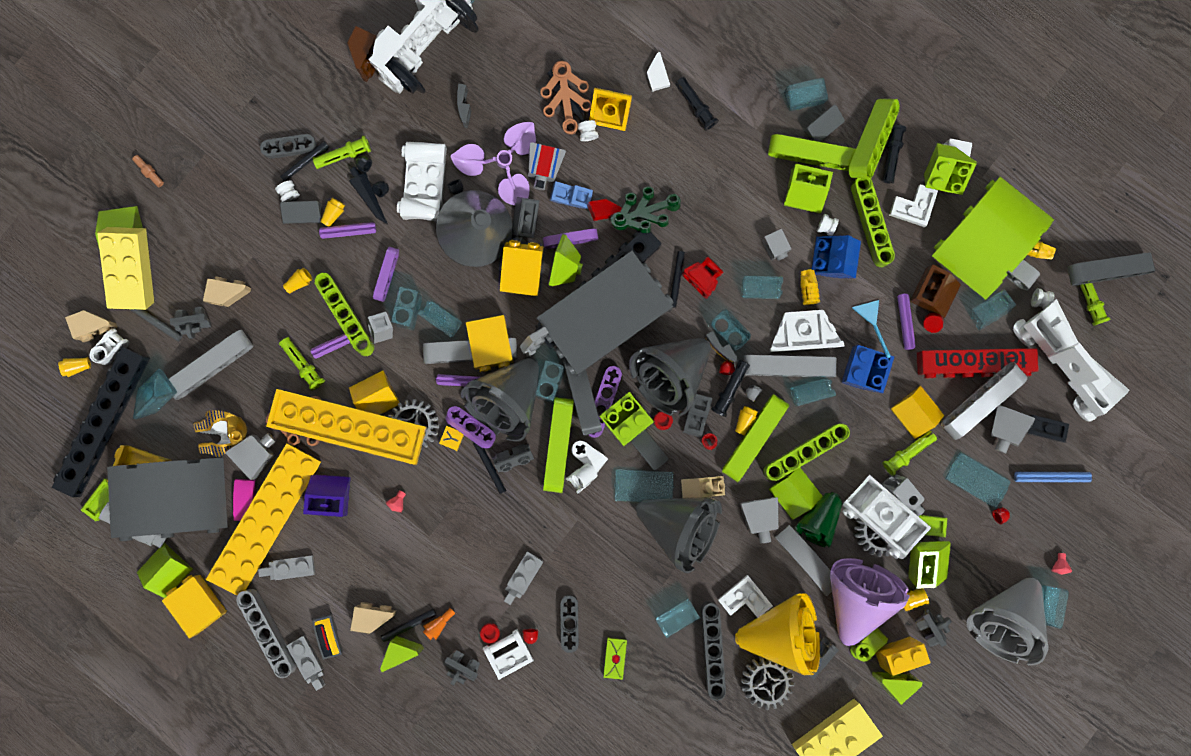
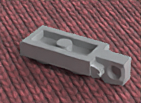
[520,327,549,357]
[504,551,544,605]
[258,555,316,580]
[286,635,326,691]

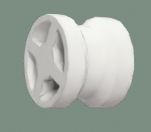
[578,120,598,141]
[275,180,300,202]
[817,214,839,236]
[1031,288,1054,309]

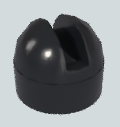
[355,156,372,173]
[447,179,464,195]
[372,181,389,197]

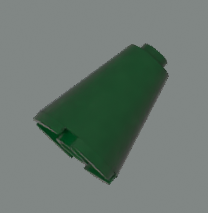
[795,492,843,548]

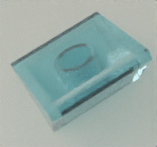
[133,369,177,420]

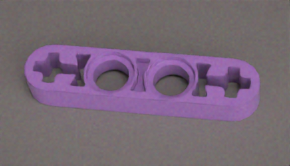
[589,366,622,438]

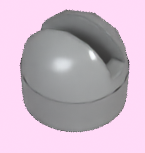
[746,385,762,402]

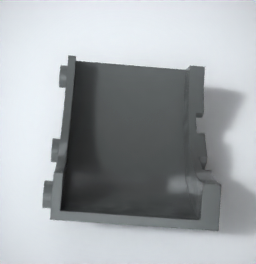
[107,458,228,541]

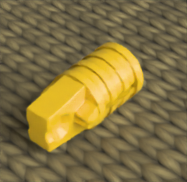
[1028,241,1056,259]
[801,269,820,305]
[902,588,929,611]

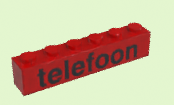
[917,349,1038,379]

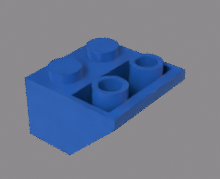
[812,235,861,278]
[841,345,894,393]

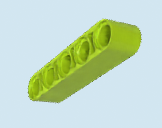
[849,99,900,179]
[768,134,856,171]
[851,178,895,267]
[315,273,375,356]
[721,394,789,482]
[543,397,574,493]
[763,424,850,481]

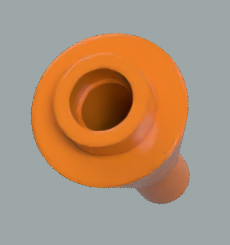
[423,608,455,640]

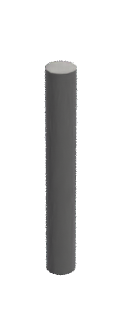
[130,309,183,342]

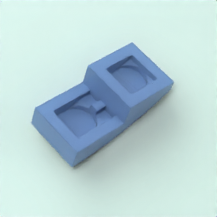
[549,181,593,209]

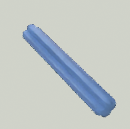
[1014,472,1092,482]

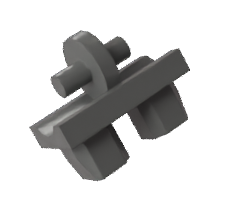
[170,307,211,339]
[915,608,952,647]
[443,649,480,686]

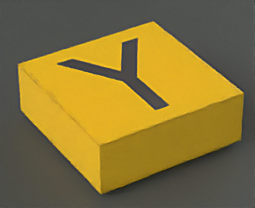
[439,426,464,451]

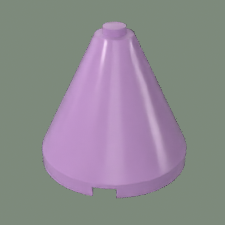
[830,558,910,646]

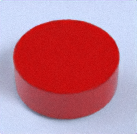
[924,313,944,333]
[653,411,673,430]
[480,623,500,643]

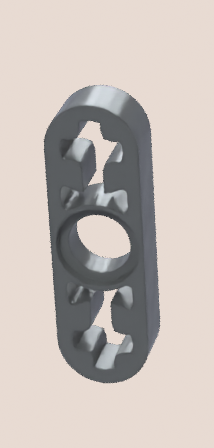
[260,134,317,159]
[560,595,579,653]

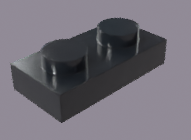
[1027,415,1069,443]

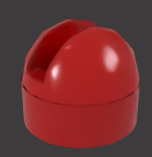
[719,361,735,375]
[702,433,718,450]
[992,508,1010,525]
[523,629,538,644]

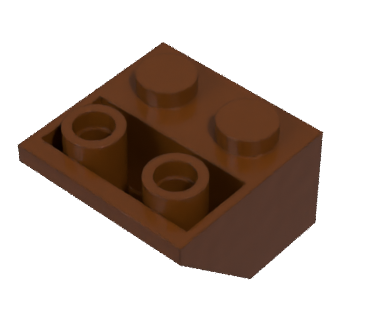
[347,26,377,82]
[910,264,961,318]

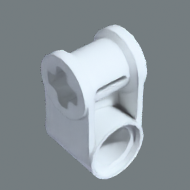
[90,329,129,365]
[571,441,608,473]
[566,463,597,494]

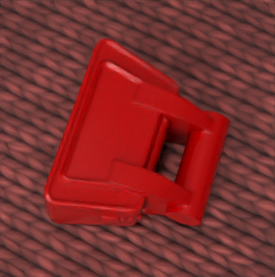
[682,257,724,299]

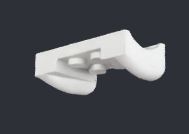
[397,142,447,222]
[842,475,931,559]

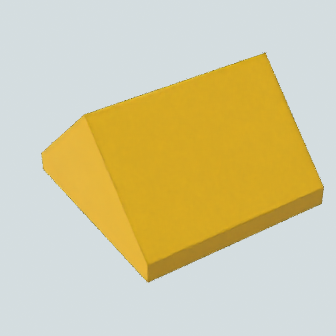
[589,88,632,131]
[349,370,400,415]
[891,386,945,439]

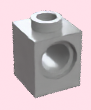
[762,229,791,261]
[368,312,393,344]

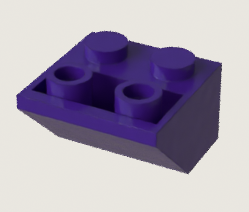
[303,475,351,517]

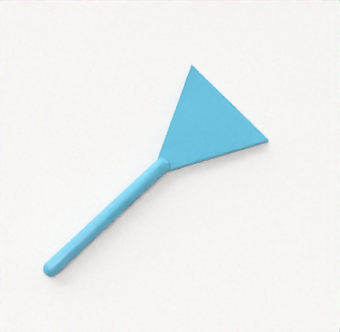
[852,300,891,358]

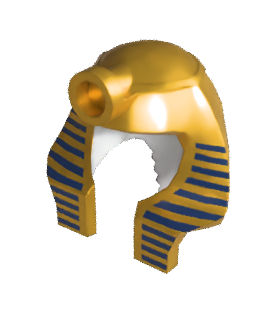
[194,410,247,457]

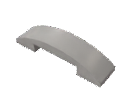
[775,525,832,596]

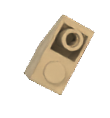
[203,277,251,307]
[65,310,117,342]
[681,476,725,498]
[350,602,397,634]

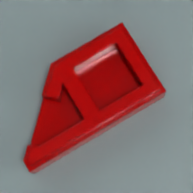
[587,199,622,221]

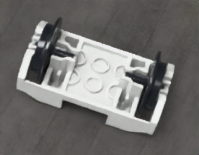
[369,0,479,94]

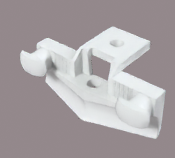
[1013,299,1129,422]

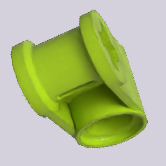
[850,628,888,662]

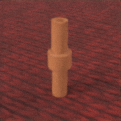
[132,155,164,187]

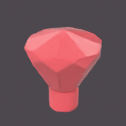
[386,490,406,512]
[1051,553,1072,575]

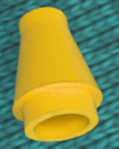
[320,197,345,227]
[283,268,313,294]
[58,357,91,377]
[735,406,758,436]

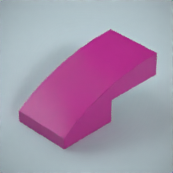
[233,479,256,521]

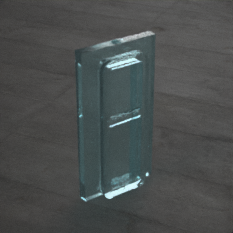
[945,452,1011,508]
[614,470,674,502]

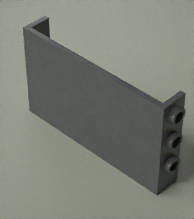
[537,251,674,376]

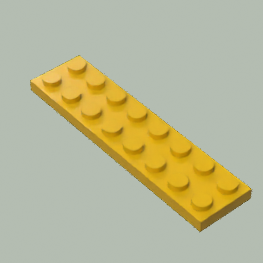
[266,389,427,465]
[206,443,321,596]

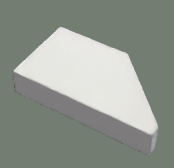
[646,52,670,92]

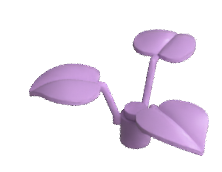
[451,122,536,206]

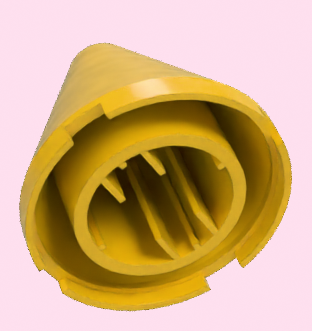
[735,593,820,675]

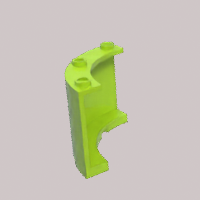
[932,177,1054,300]

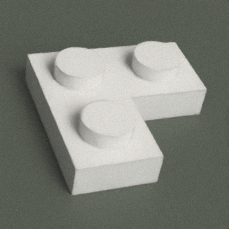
[889,184,938,227]
[717,575,773,618]

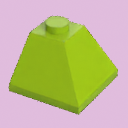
[549,234,583,286]

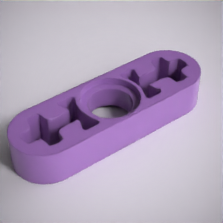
[543,229,598,249]
[373,247,399,302]
[446,406,496,448]

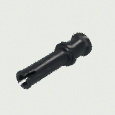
[675,77,719,131]
[882,124,906,184]
[711,359,750,417]

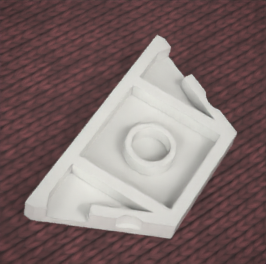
[770,310,844,352]

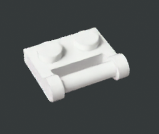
[483,629,534,679]

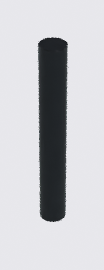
[280,141,329,182]
[670,251,685,308]
[473,443,507,494]
[381,609,437,642]

